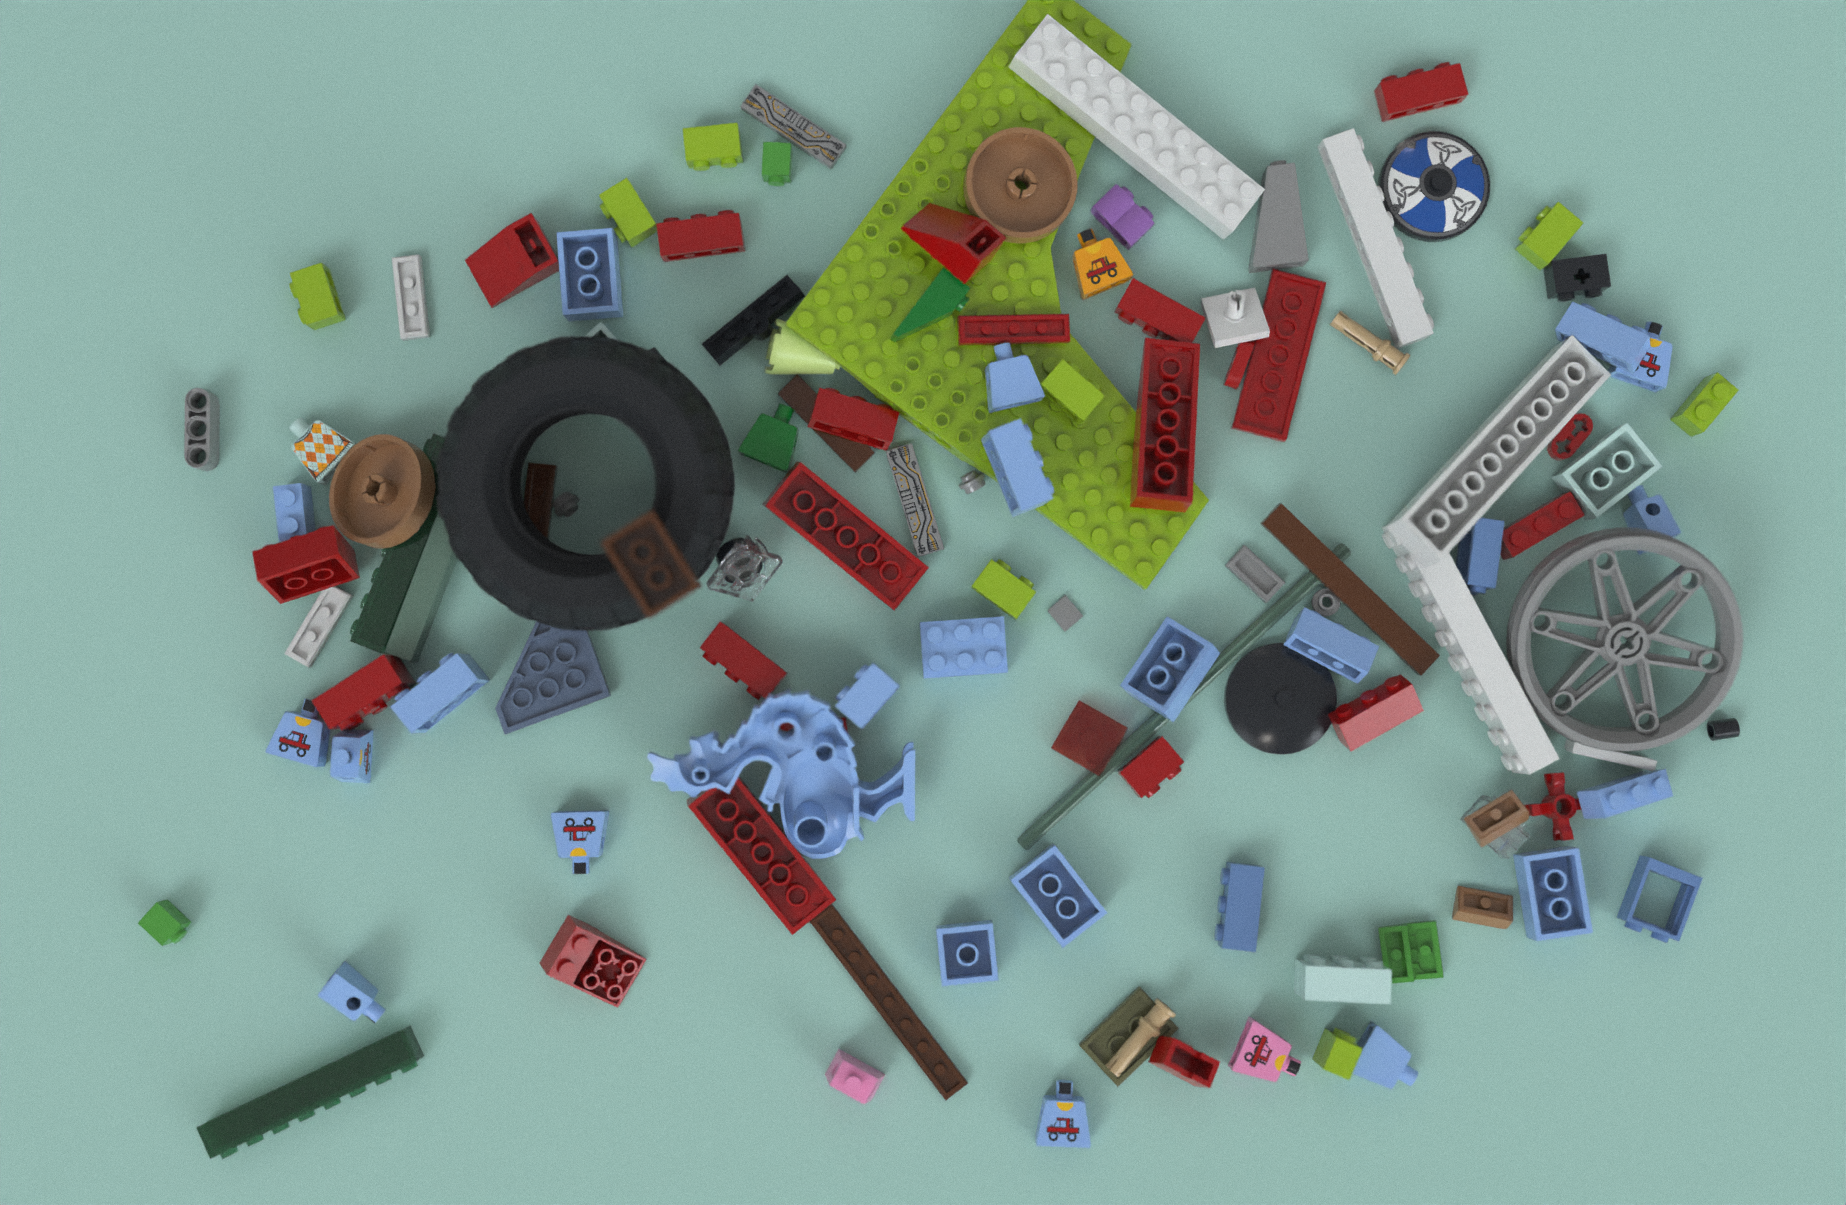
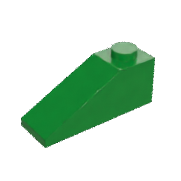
[890,267,970,343]

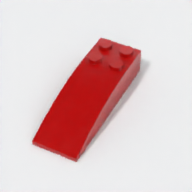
[1130,338,1200,513]
[762,461,929,611]
[687,776,836,935]

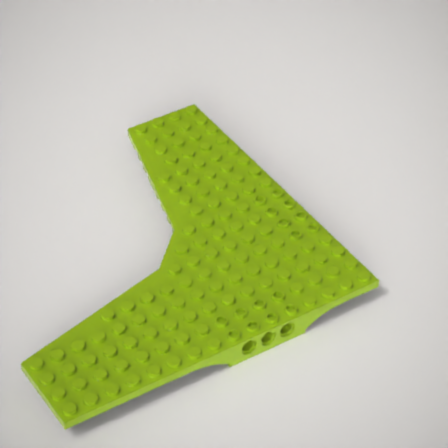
[785,0,1209,590]

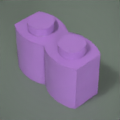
[1090,184,1155,250]

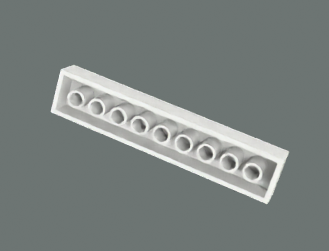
[1009,14,1265,240]
[1386,335,1611,568]
[1382,525,1559,775]

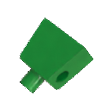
[738,403,799,473]

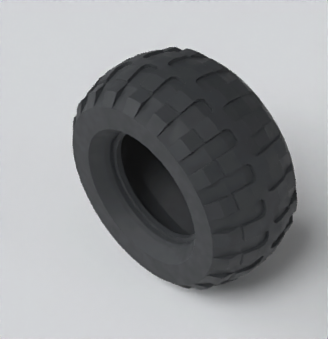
[436,336,735,631]

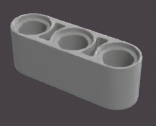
[184,388,220,471]

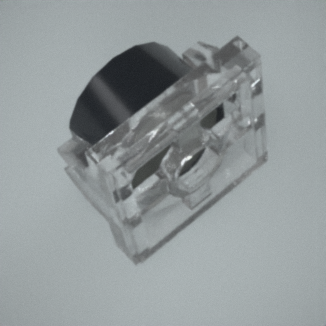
[706,535,783,602]

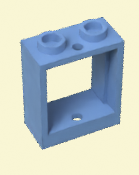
[1456,518,1504,596]
[1616,855,1703,943]

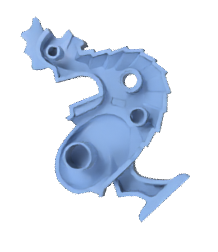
[647,689,915,859]

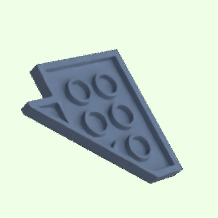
[495,621,611,735]

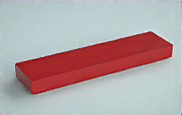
[957,314,1070,345]

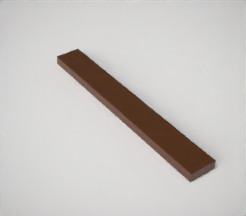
[1260,503,1440,676]
[810,904,968,1100]

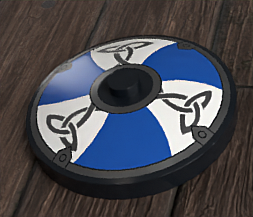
[1378,131,1490,242]

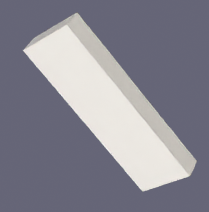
[392,255,430,341]
[284,586,353,668]
[1564,739,1657,771]

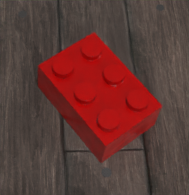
[252,525,360,604]
[312,654,416,731]

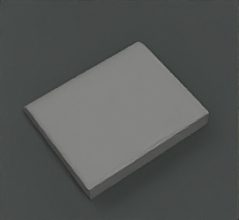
[1047,595,1083,631]

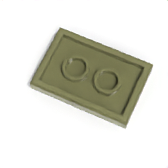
[1079,986,1179,1086]

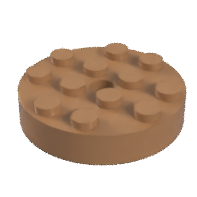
[963,127,1077,243]
[329,434,436,548]

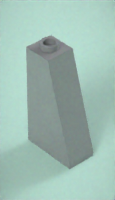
[1248,160,1309,273]

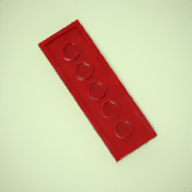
[1231,269,1326,442]

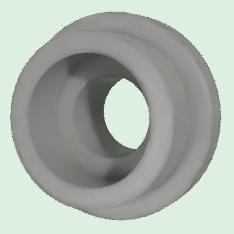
[959,470,986,494]
[553,492,580,517]
[1312,588,1340,616]

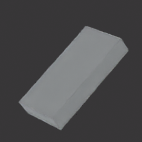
[1225,545,1285,603]

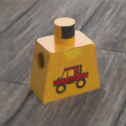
[1072,229,1133,300]

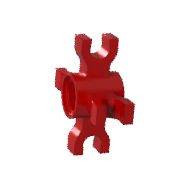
[1524,772,1582,841]

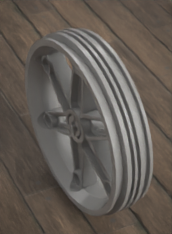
[1506,527,1743,751]

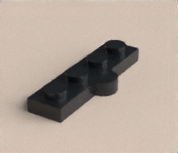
[702,275,805,366]

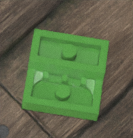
[1378,920,1444,984]

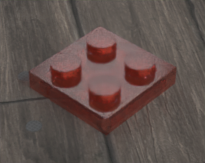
[1051,700,1128,777]

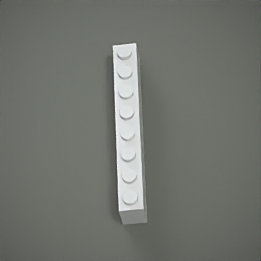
[1317,128,1434,349]

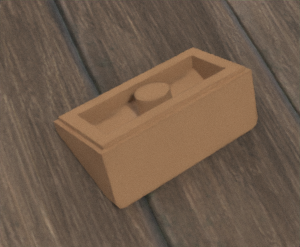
[1464,789,1529,847]
[1452,886,1513,929]

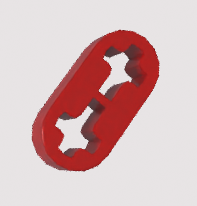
[1223,340,1255,390]
[1547,413,1593,461]

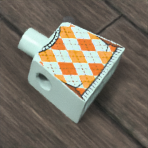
[289,418,357,486]

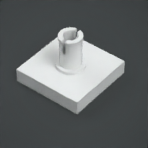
[1201,288,1270,348]

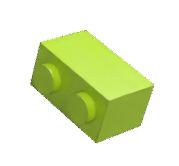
[682,123,743,171]
[599,178,657,247]
[1515,201,1583,270]
[289,263,346,330]
[1040,359,1105,425]
[1670,372,1739,437]
[971,559,1036,620]
[1312,1027,1363,1081]

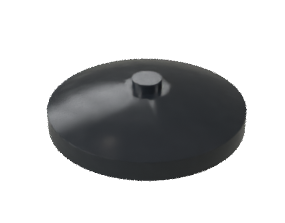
[1224,643,1337,754]

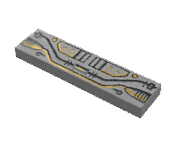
[740,84,846,169]
[886,443,944,557]

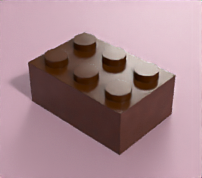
[600,510,702,619]

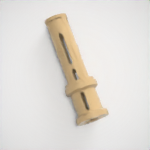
[1330,310,1410,375]
[1105,998,1176,1077]

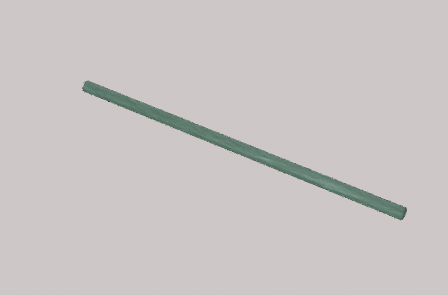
[1017,543,1351,850]

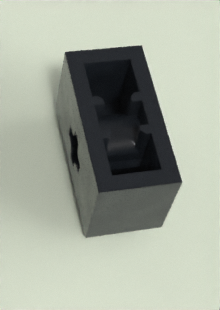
[1543,254,1611,302]

